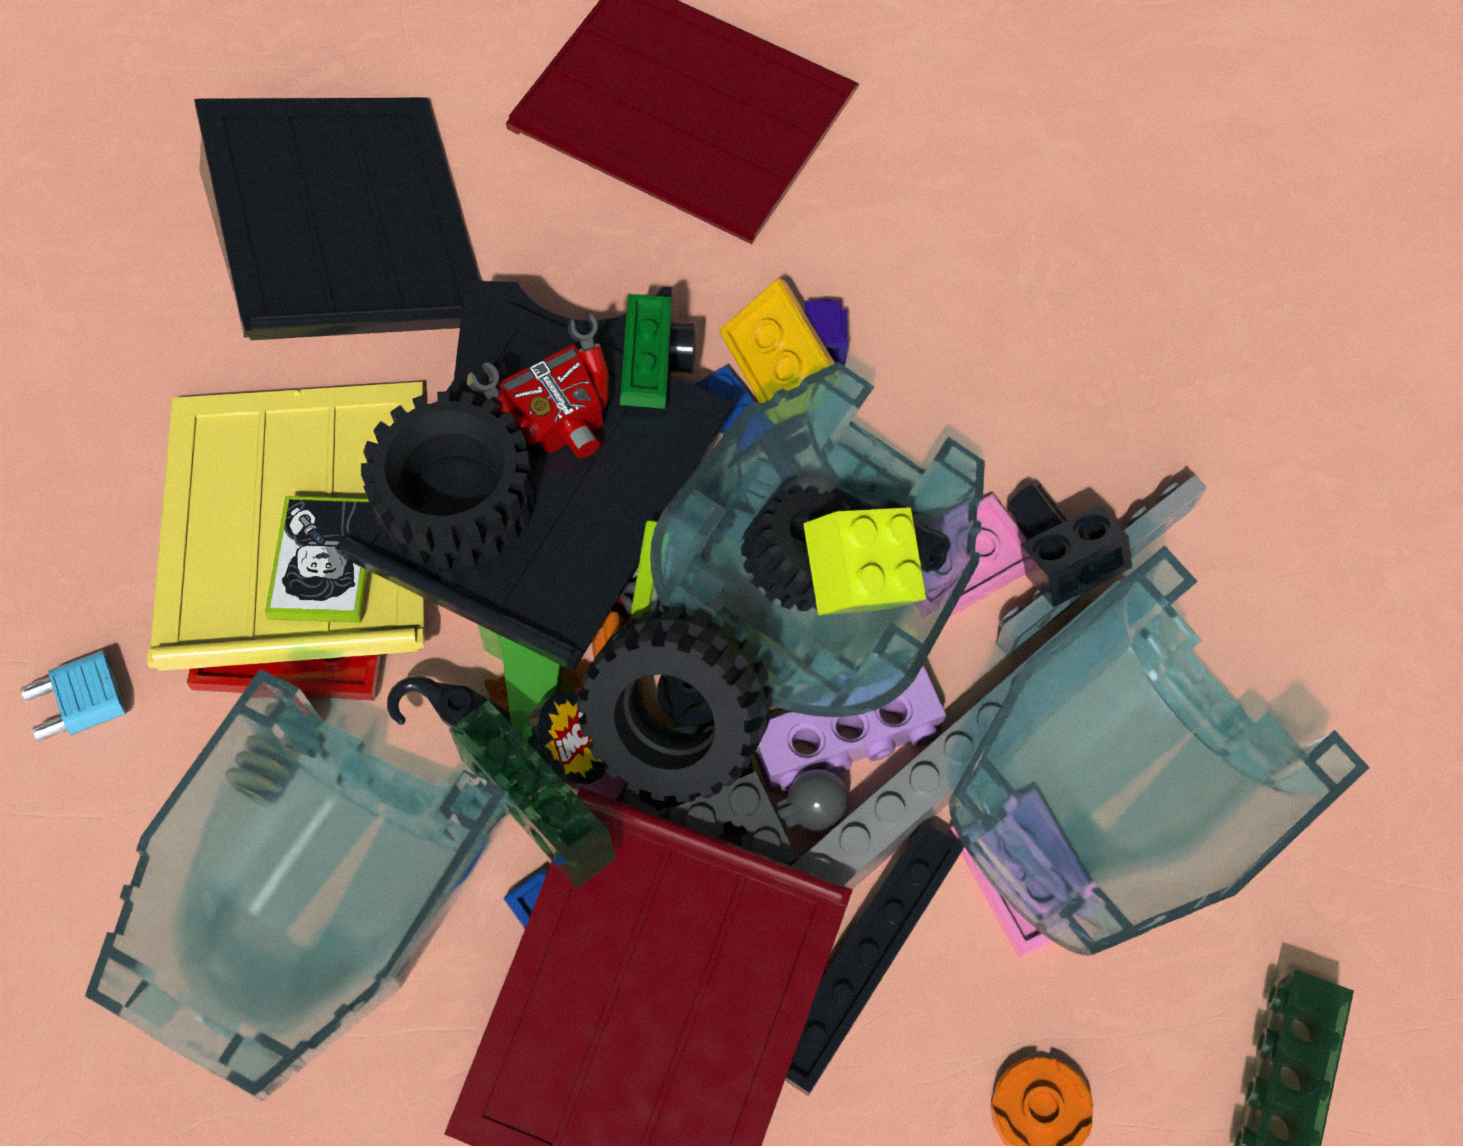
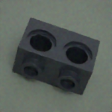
[1020,505,1133,607]

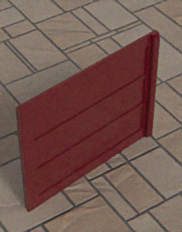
[506,0,859,244]
[444,787,853,1146]

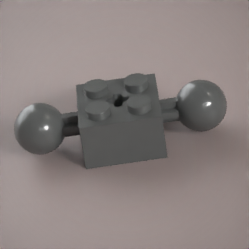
[667,769,848,866]

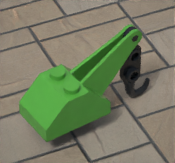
[387,625,564,772]

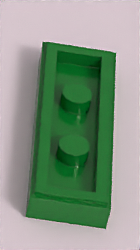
[620,293,672,409]

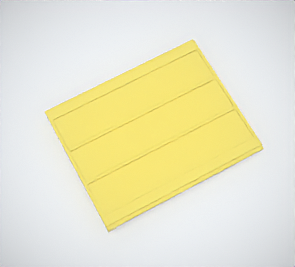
[147,382,424,671]

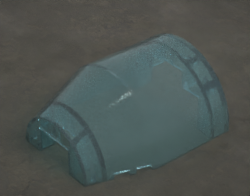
[650,362,985,717]
[949,545,1370,956]
[85,669,513,1102]

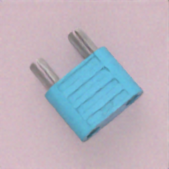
[20,650,126,741]

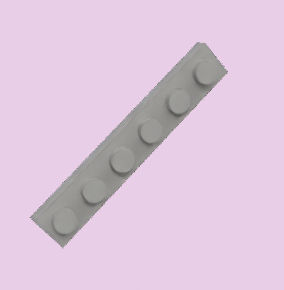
[996,475,1207,656]

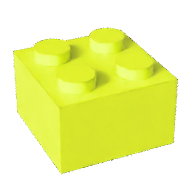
[803,507,926,616]

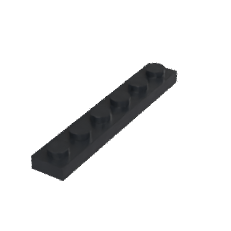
[785,821,964,1097]

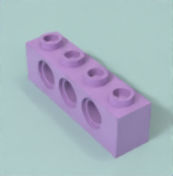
[754,666,946,792]

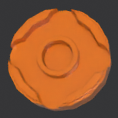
[990,1056,1093,1146]

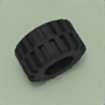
[741,485,850,611]

